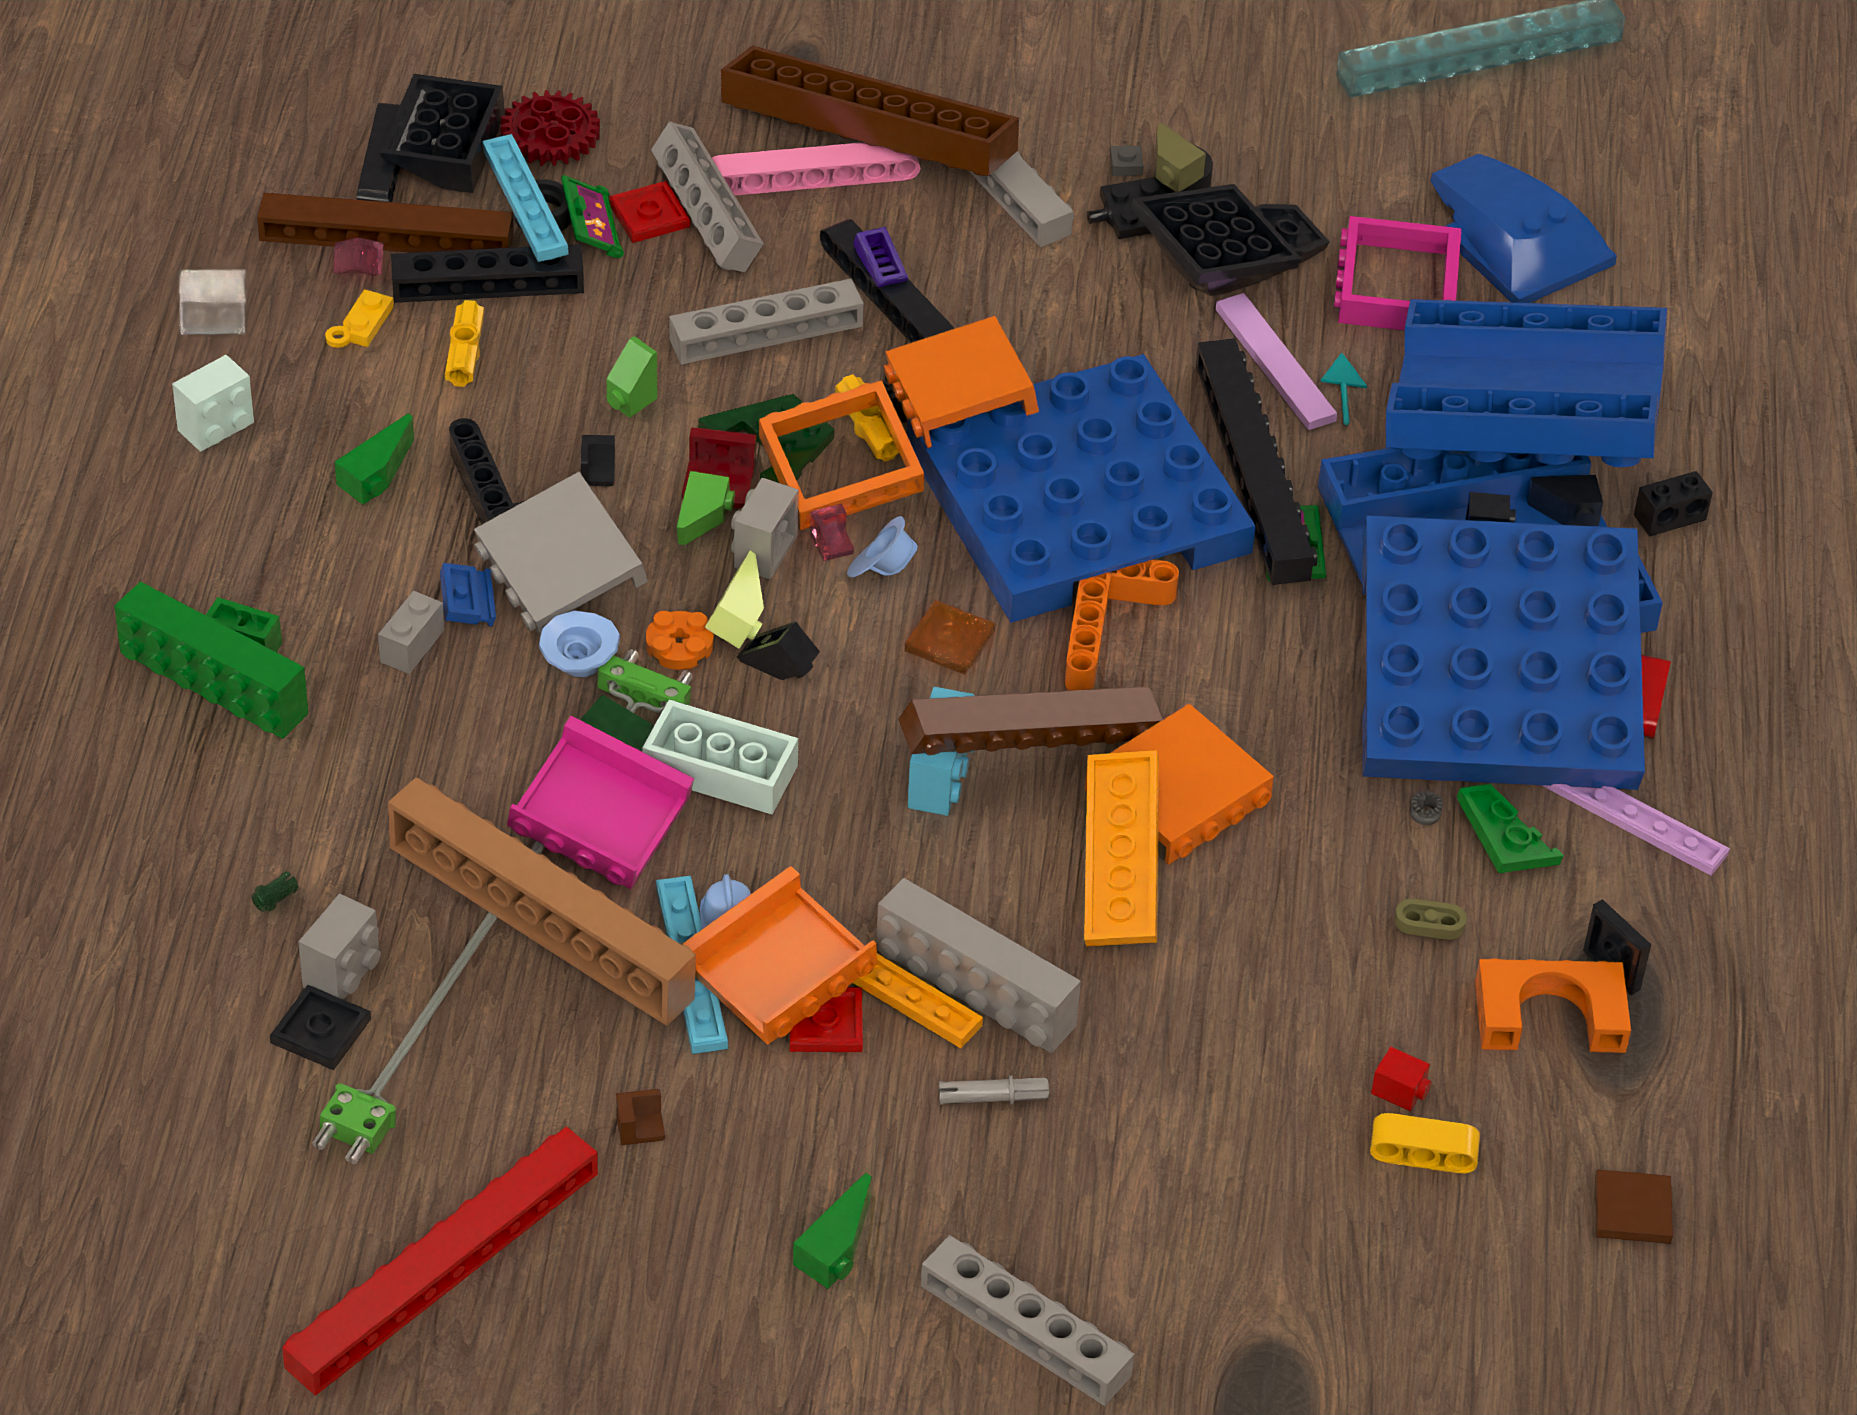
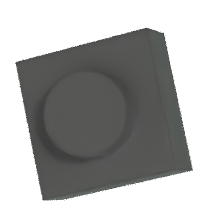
[1110,145,1144,176]

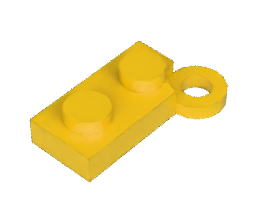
[325,289,394,348]

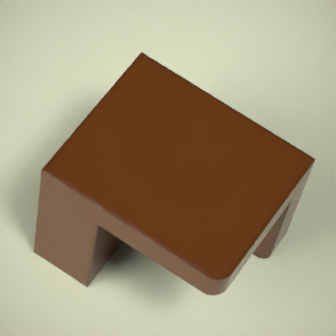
[616,1089,665,1145]

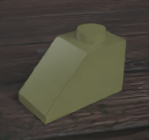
[1155,123,1206,192]

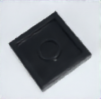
[1583,899,1652,995]
[270,985,371,1070]

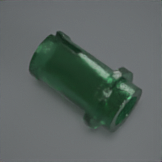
[251,871,299,912]

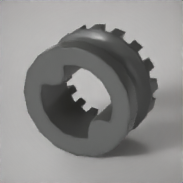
[1410,790,1443,825]

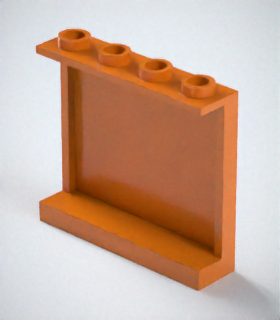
[883,316,1039,448]
[1085,703,1274,865]
[682,866,877,1045]

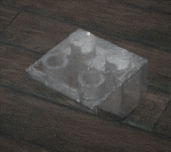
[179,270,247,335]

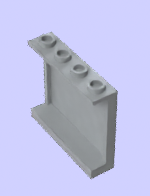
[474,472,648,637]

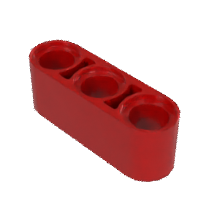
[1641,654,1671,739]

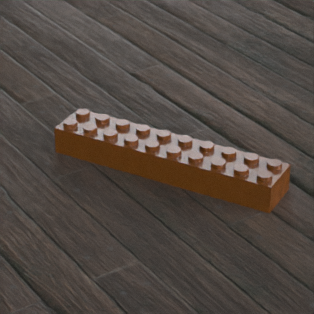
[721,45,1019,176]

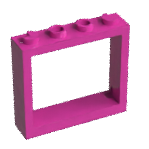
[1334,216,1461,330]

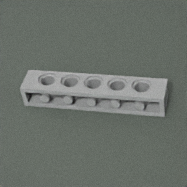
[651,122,764,273]
[669,278,864,365]
[921,1235,1135,1406]

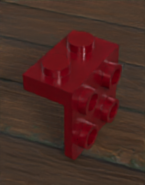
[682,427,756,508]

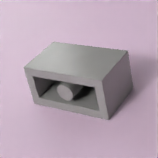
[378,591,444,674]

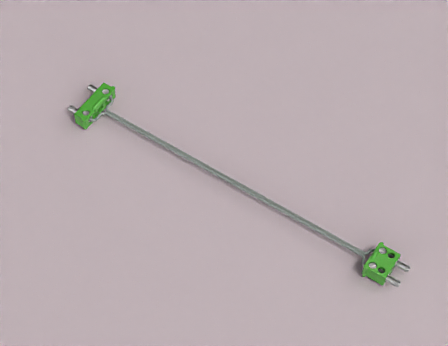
[312,649,692,1164]

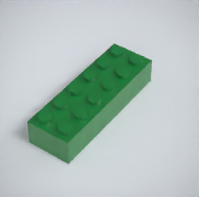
[114,581,309,739]

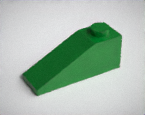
[335,413,414,505]
[793,1173,872,1289]

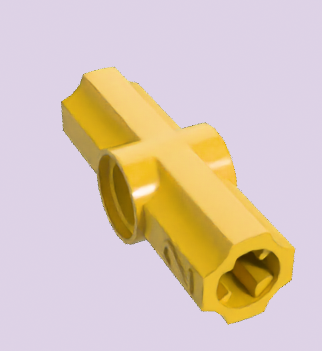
[445,300,484,387]
[835,374,899,462]

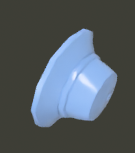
[539,611,620,677]

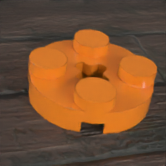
[646,611,714,670]

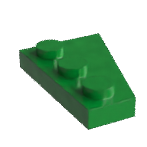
[1456,784,1564,873]

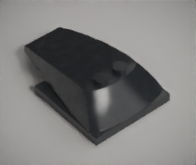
[1131,184,1330,296]

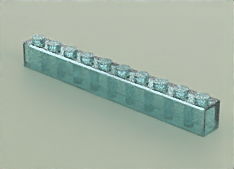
[1336,0,1626,98]

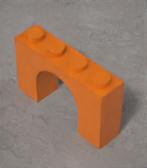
[1475,958,1631,1053]

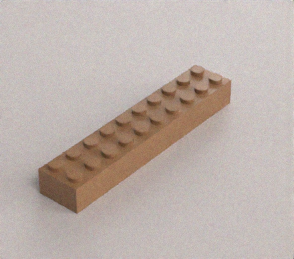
[388,777,696,1026]

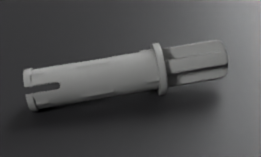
[939,1075,1049,1105]

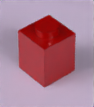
[1371,1046,1432,1112]

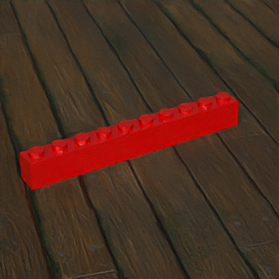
[282,1126,598,1396]

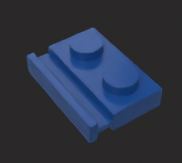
[440,563,496,627]

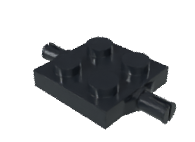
[1087,177,1167,239]

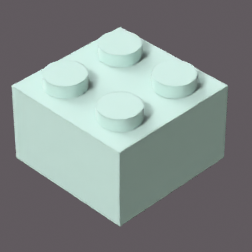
[172,355,254,452]

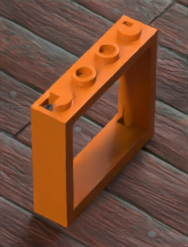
[759,380,924,531]

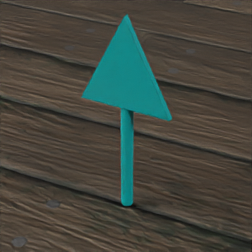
[1320,352,1367,426]

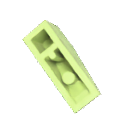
[705,551,764,648]

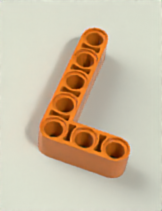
[1065,559,1179,691]

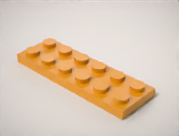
[1084,750,1159,947]

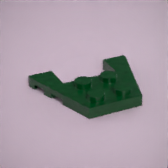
[698,394,835,483]

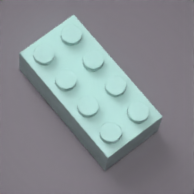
[642,700,798,815]

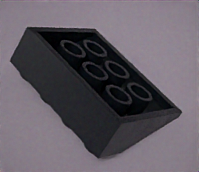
[380,74,505,193]

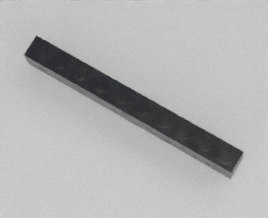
[1196,338,1317,585]

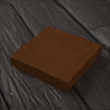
[1595,1169,1673,1244]

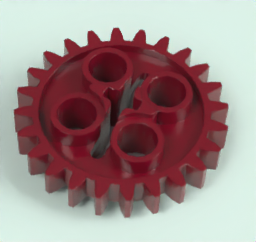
[501,90,600,166]

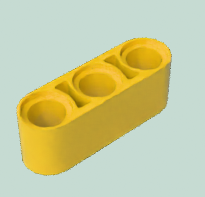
[1370,1113,1480,1174]

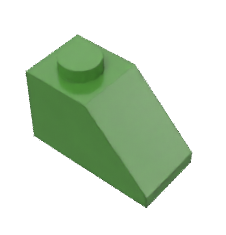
[607,336,657,418]
[677,471,735,545]

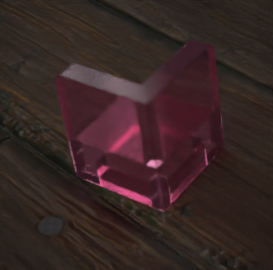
[334,237,383,276]
[810,504,854,561]

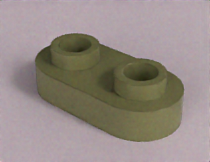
[1394,899,1467,940]

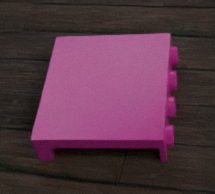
[507,716,694,889]

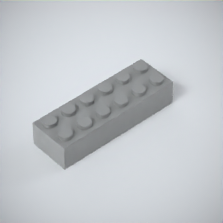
[876,878,1081,1054]

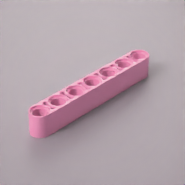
[712,142,920,195]

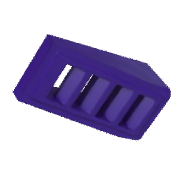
[853,226,908,287]

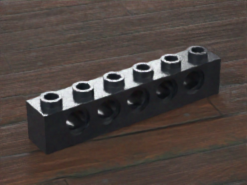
[391,244,584,303]

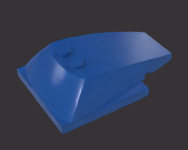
[1430,154,1617,303]

